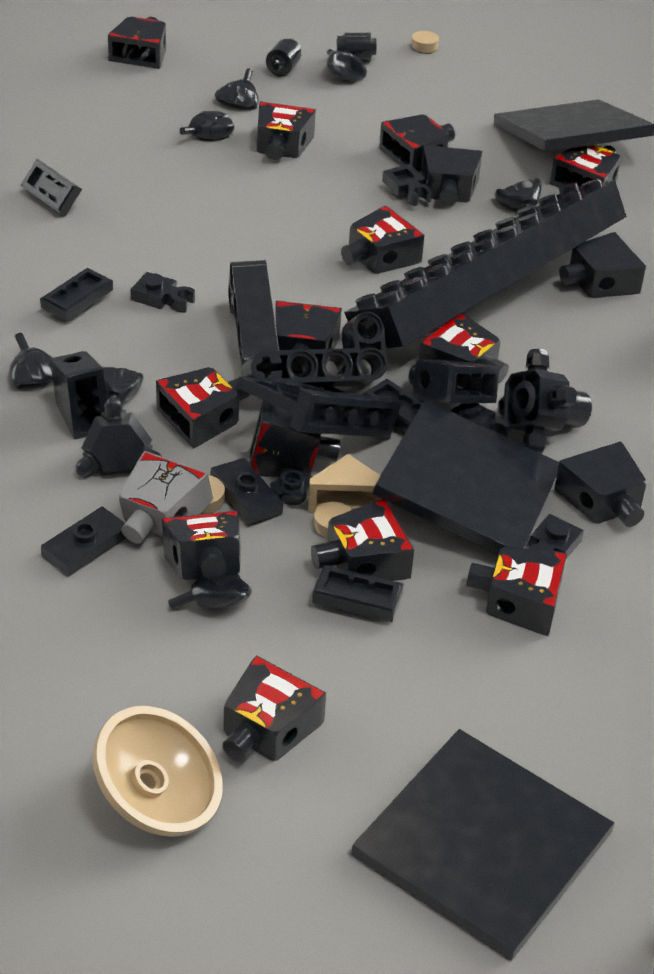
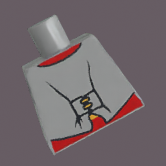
[119,451,213,544]

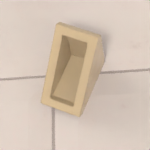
[308,454,381,513]

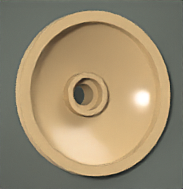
[92,706,223,837]

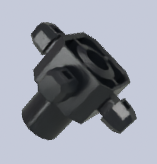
[497,348,592,454]

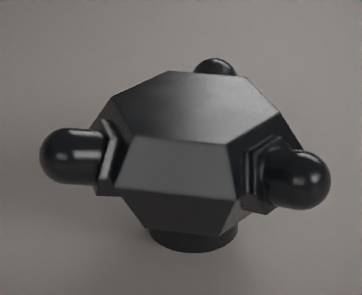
[75,397,162,477]

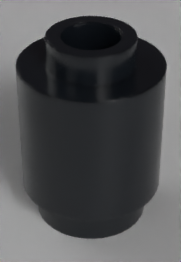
[337,32,377,61]
[266,39,301,76]

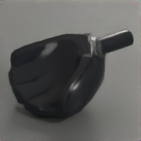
[326,49,367,82]
[214,68,259,108]
[179,111,235,140]
[495,178,542,210]
[9,333,53,388]
[102,367,144,402]
[168,574,252,610]

